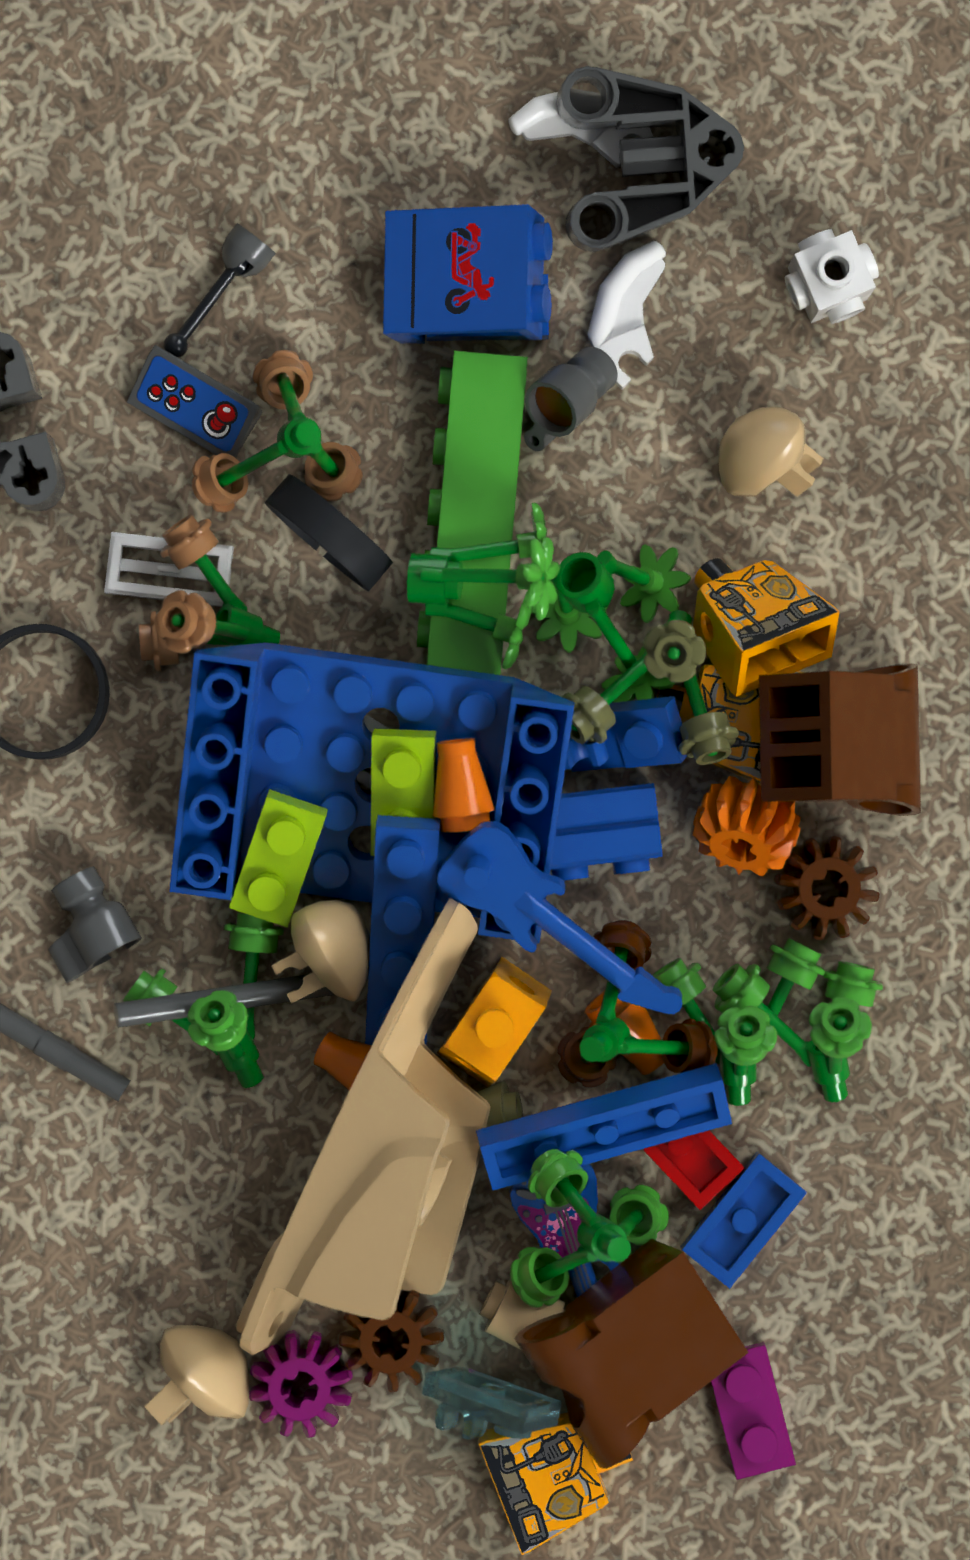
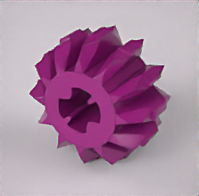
[249,1330,353,1438]

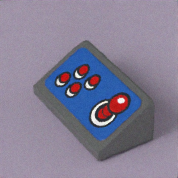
[127,345,263,458]

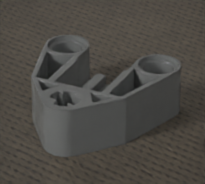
[556,66,744,252]

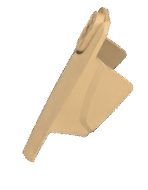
[236,898,490,1355]

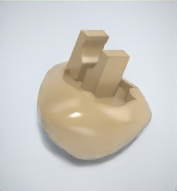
[719,407,823,497]
[271,900,370,1004]
[145,1325,249,1425]

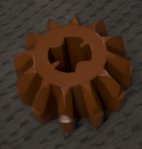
[774,836,880,940]
[339,1290,444,1392]

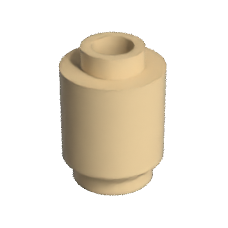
[479,1278,565,1350]

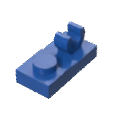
[565,696,687,772]

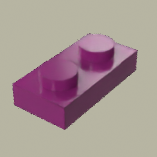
[711,1342,796,1480]

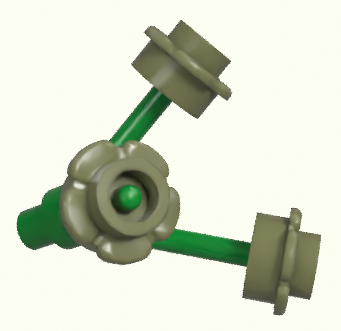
[562,610,739,765]

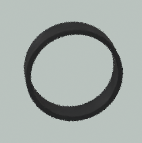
[265,474,393,591]
[0,624,110,760]

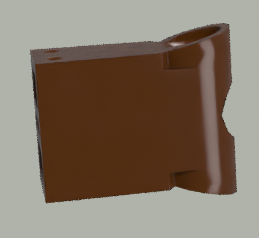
[759,663,921,816]
[515,1239,749,1469]

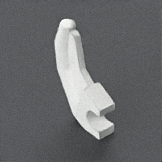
[508,88,653,168]
[587,241,666,390]

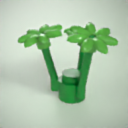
[407,503,560,669]
[531,545,691,703]

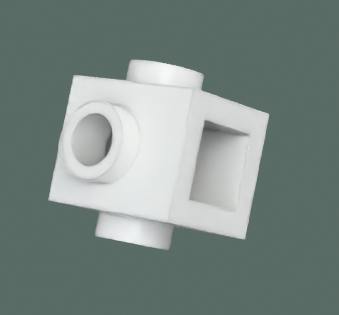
[785,229,879,324]

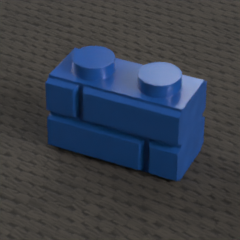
[550,783,663,881]

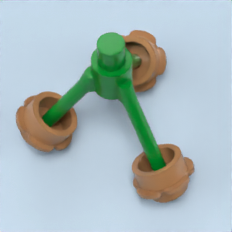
[192,350,363,513]
[139,514,280,672]

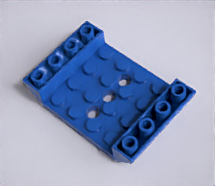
[169,642,575,944]

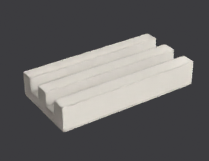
[104,532,234,607]

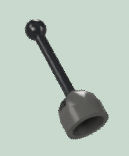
[164,223,276,358]

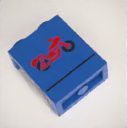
[383,204,553,344]

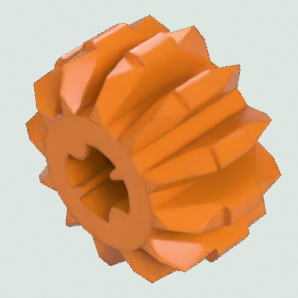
[693,776,801,876]

